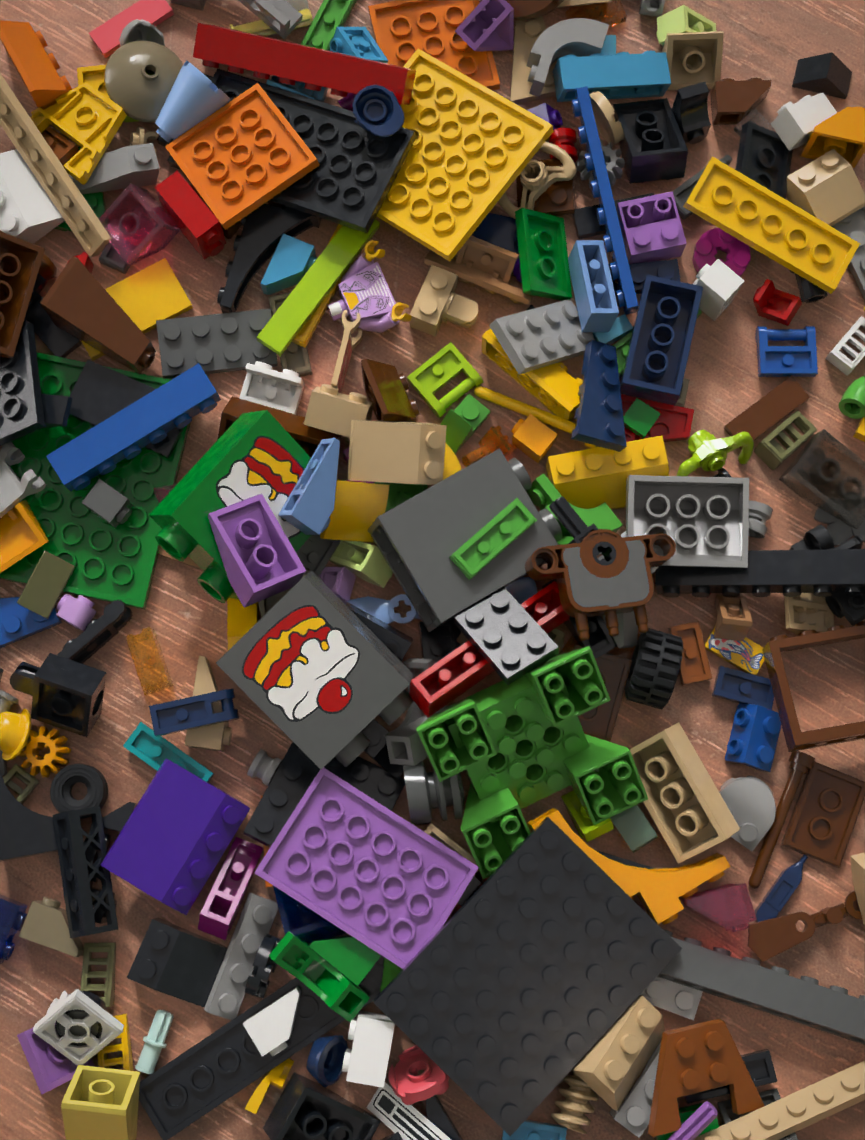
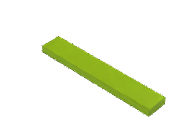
[257,219,380,356]

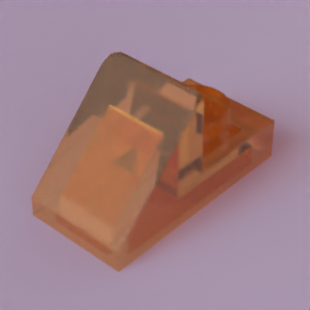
[565,0,627,27]

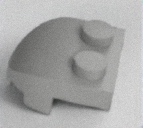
[719,776,776,852]

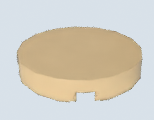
[589,91,624,145]

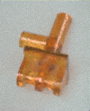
[462,425,517,467]

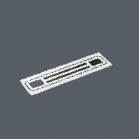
[367,1082,451,1140]

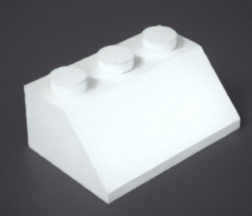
[0,149,65,244]

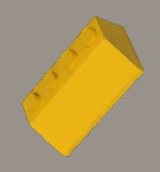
[482,328,583,421]
[545,436,669,510]

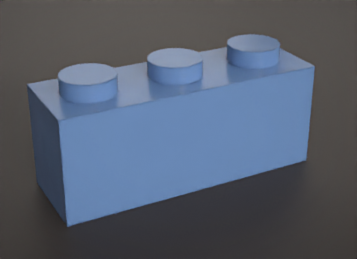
[568,240,619,332]

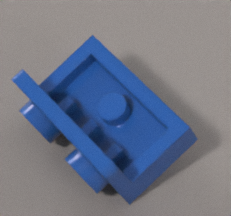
[725,703,781,772]

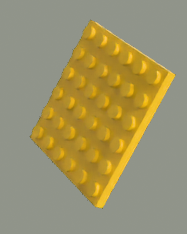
[377,49,554,262]

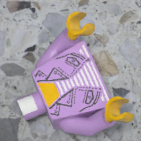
[327,240,412,333]

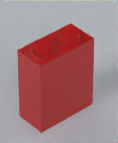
[154,171,226,260]

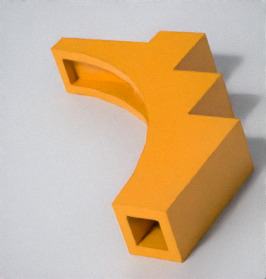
[527,808,731,925]

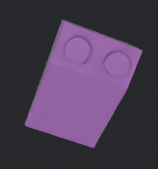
[208,493,306,608]

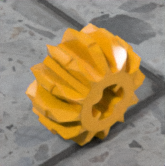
[18,726,71,778]

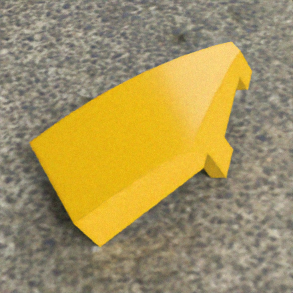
[245,1058,294,1114]

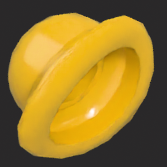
[0,708,31,761]

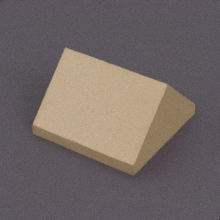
[661,31,724,91]

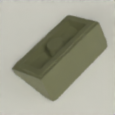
[17,551,75,619]

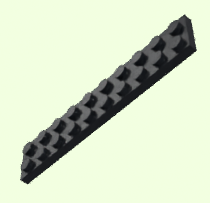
[139,955,384,1140]

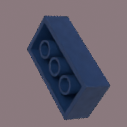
[620,274,703,406]

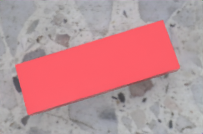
[89,0,174,58]

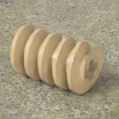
[551,1067,599,1134]

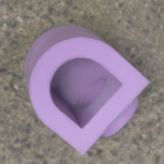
[56,594,97,632]

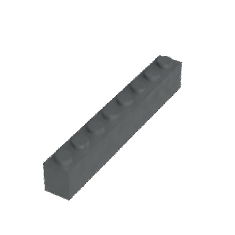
[657,929,865,1045]

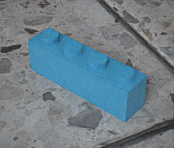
[552,50,671,102]

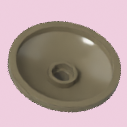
[104,41,183,122]

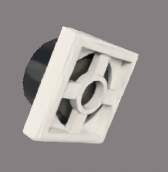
[33,989,124,1066]

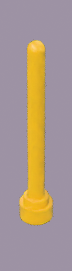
[474,386,599,448]

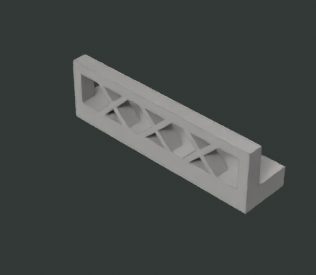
[238,0,302,39]

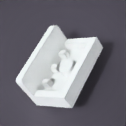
[239,361,305,415]

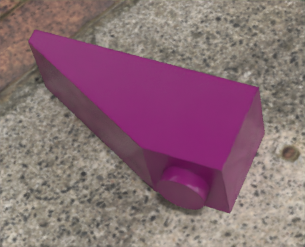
[198,837,264,940]

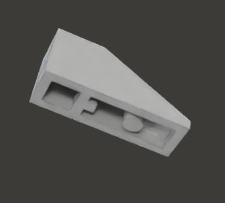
[69,143,160,194]

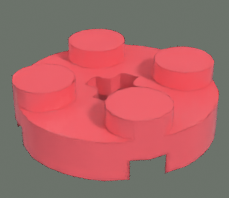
[388,1045,450,1105]

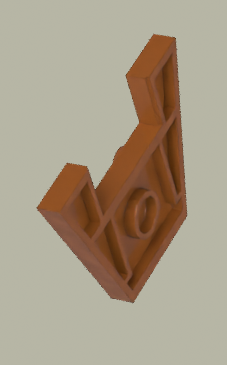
[648,1019,765,1137]

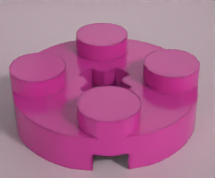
[692,228,751,277]

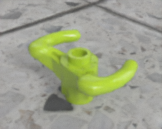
[677,430,754,476]

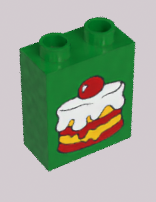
[149,410,311,603]

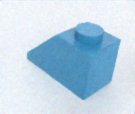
[260,233,318,295]

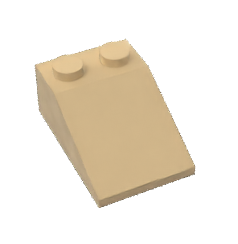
[348,420,447,485]

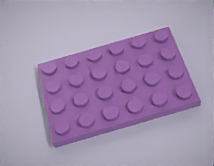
[254,767,479,969]

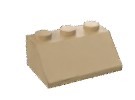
[573,995,665,1111]

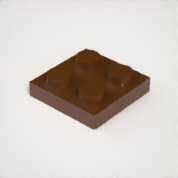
[516,158,575,216]

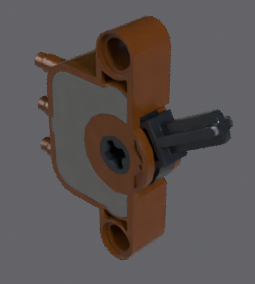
[525,496,676,641]

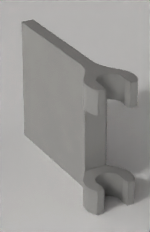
[0,442,46,518]

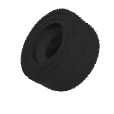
[50,764,108,819]

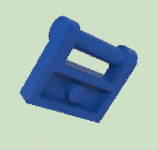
[755,326,818,377]

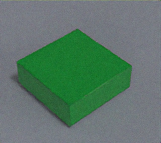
[623,398,661,439]

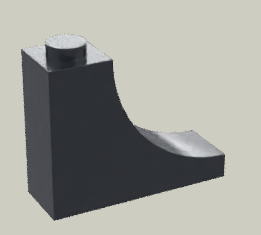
[0,770,58,862]

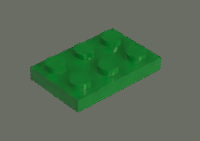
[515,208,572,301]

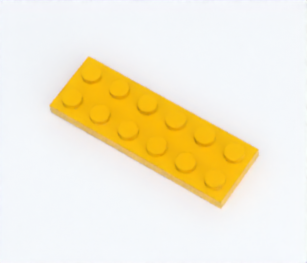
[683,156,860,294]

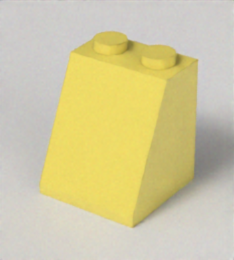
[61,1065,140,1140]

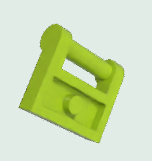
[407,342,484,418]

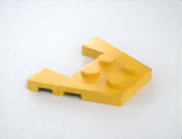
[30,82,127,185]

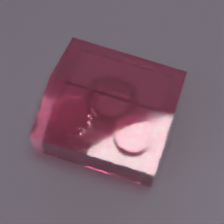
[99,183,181,265]
[679,882,757,932]

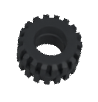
[625,628,683,709]

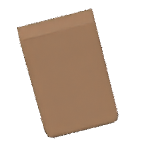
[714,594,753,641]

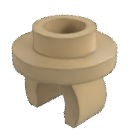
[130,127,158,152]

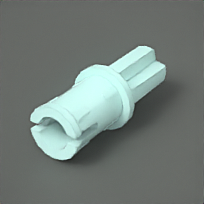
[135,1010,174,1075]

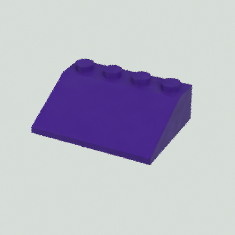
[100,758,250,915]

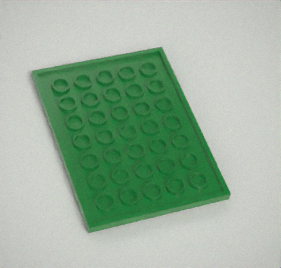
[0,352,191,609]

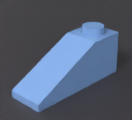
[278,438,340,535]

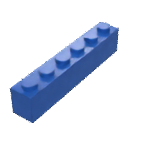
[46,363,221,492]

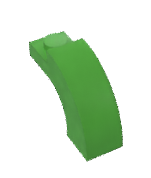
[526,473,623,537]

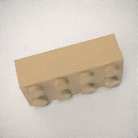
[629,722,740,864]

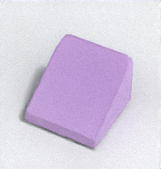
[319,567,356,601]

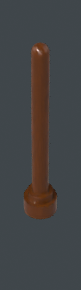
[748,751,815,889]

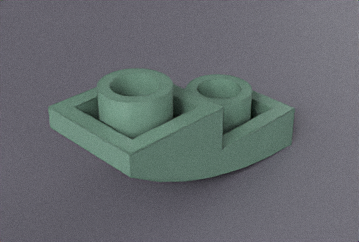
[610,805,659,853]

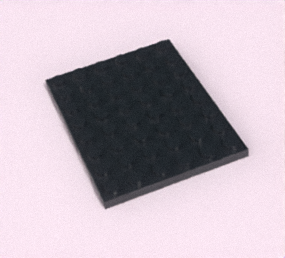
[373,817,682,1136]

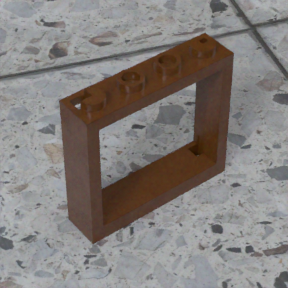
[762,621,865,752]

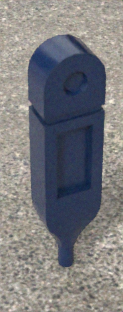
[754,854,808,922]

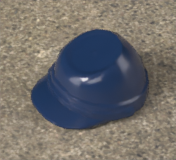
[352,85,405,137]
[306,1035,348,1088]

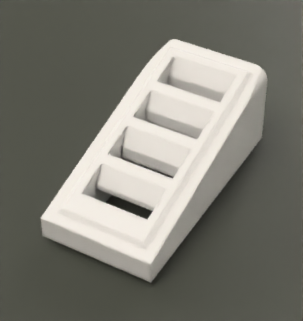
[825,316,865,376]

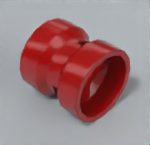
[549,127,578,163]

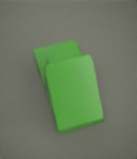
[440,394,491,454]

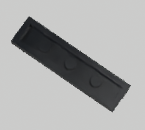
[53,806,118,938]

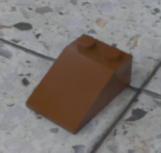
[361,359,420,422]

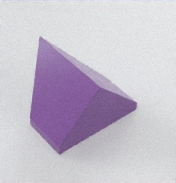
[455,0,514,51]

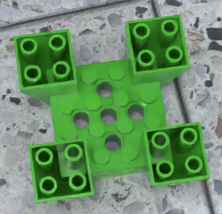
[416,646,648,879]

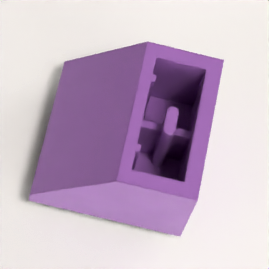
[617,191,687,264]

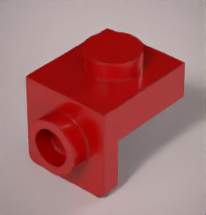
[753,279,802,326]

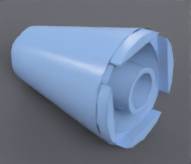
[155,60,231,143]

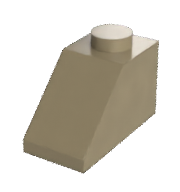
[19,897,84,957]

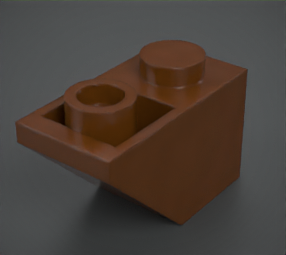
[711,78,771,125]

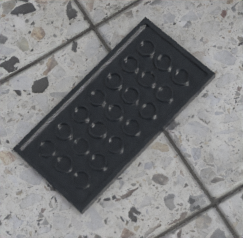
[167,68,416,234]

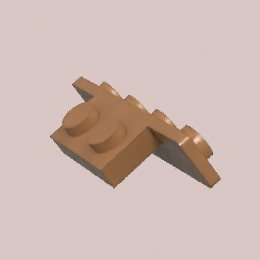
[424,236,534,305]

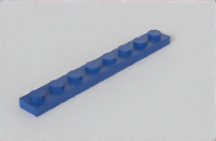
[571,86,639,315]

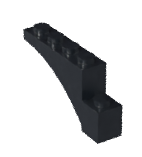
[217,203,322,313]

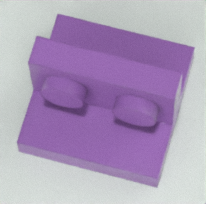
[17,1023,95,1095]

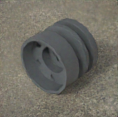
[403,761,465,826]

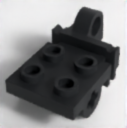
[790,525,865,626]

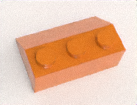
[0,20,72,110]

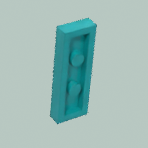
[123,722,214,782]

